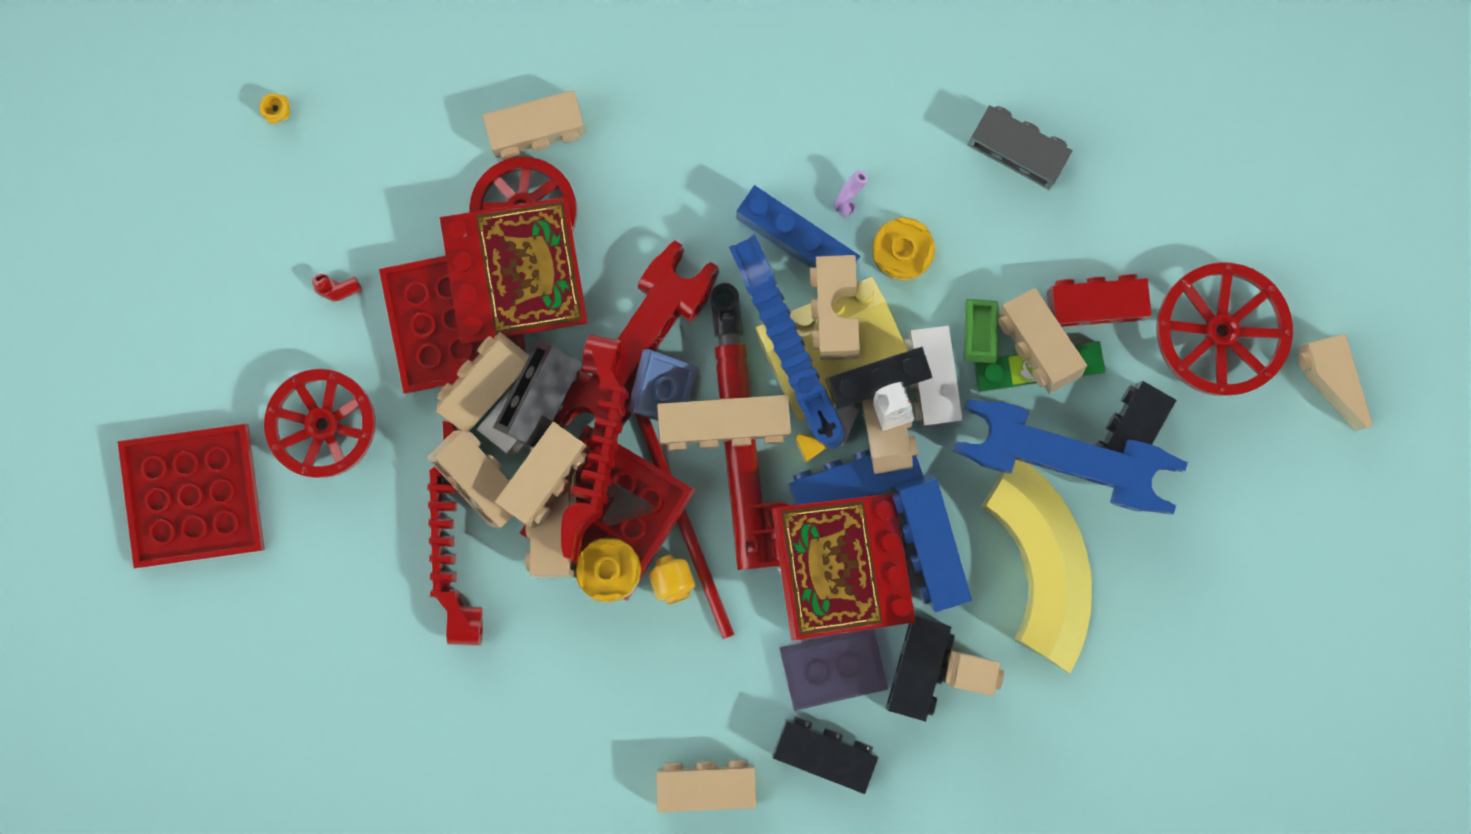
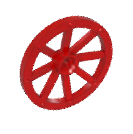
[1156,262,1293,396]

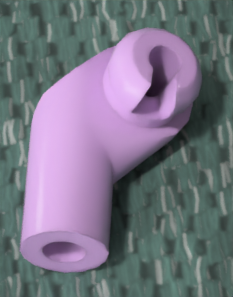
[834,170,868,217]

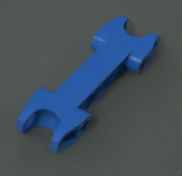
[952,399,1188,515]

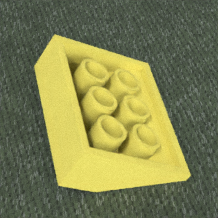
[755,276,908,422]

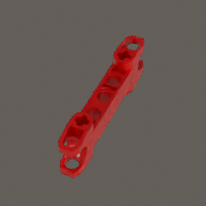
[553,240,720,452]

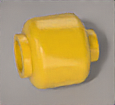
[648,555,695,605]

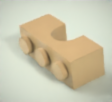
[810,255,860,360]
[943,650,1004,696]

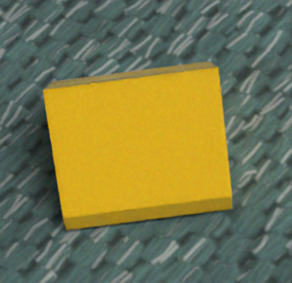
[795,433,826,463]

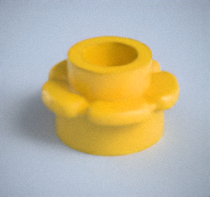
[259,93,290,124]

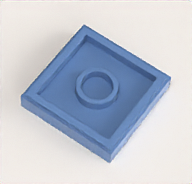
[627,349,698,421]

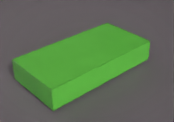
[964,299,998,363]

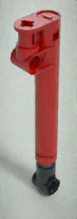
[711,283,790,570]

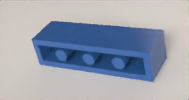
[736,185,860,268]
[788,449,923,505]
[892,473,972,613]

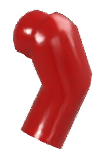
[312,274,362,302]

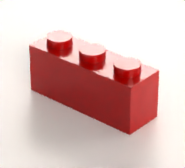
[1047,274,1152,327]

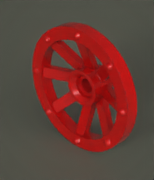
[469,157,577,230]
[264,369,376,478]

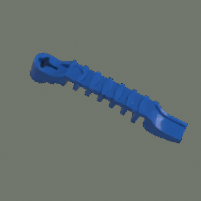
[729,235,846,448]

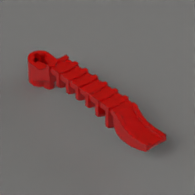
[561,334,629,563]
[427,421,483,646]

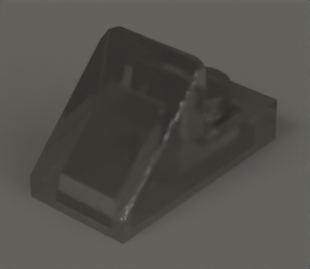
[587,481,654,526]

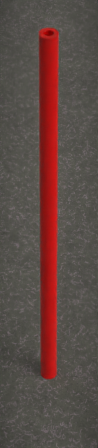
[615,339,735,639]

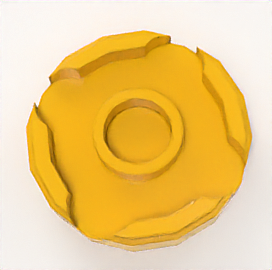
[872,217,935,281]
[575,537,641,603]

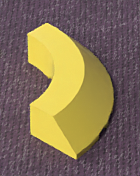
[981,460,1092,674]

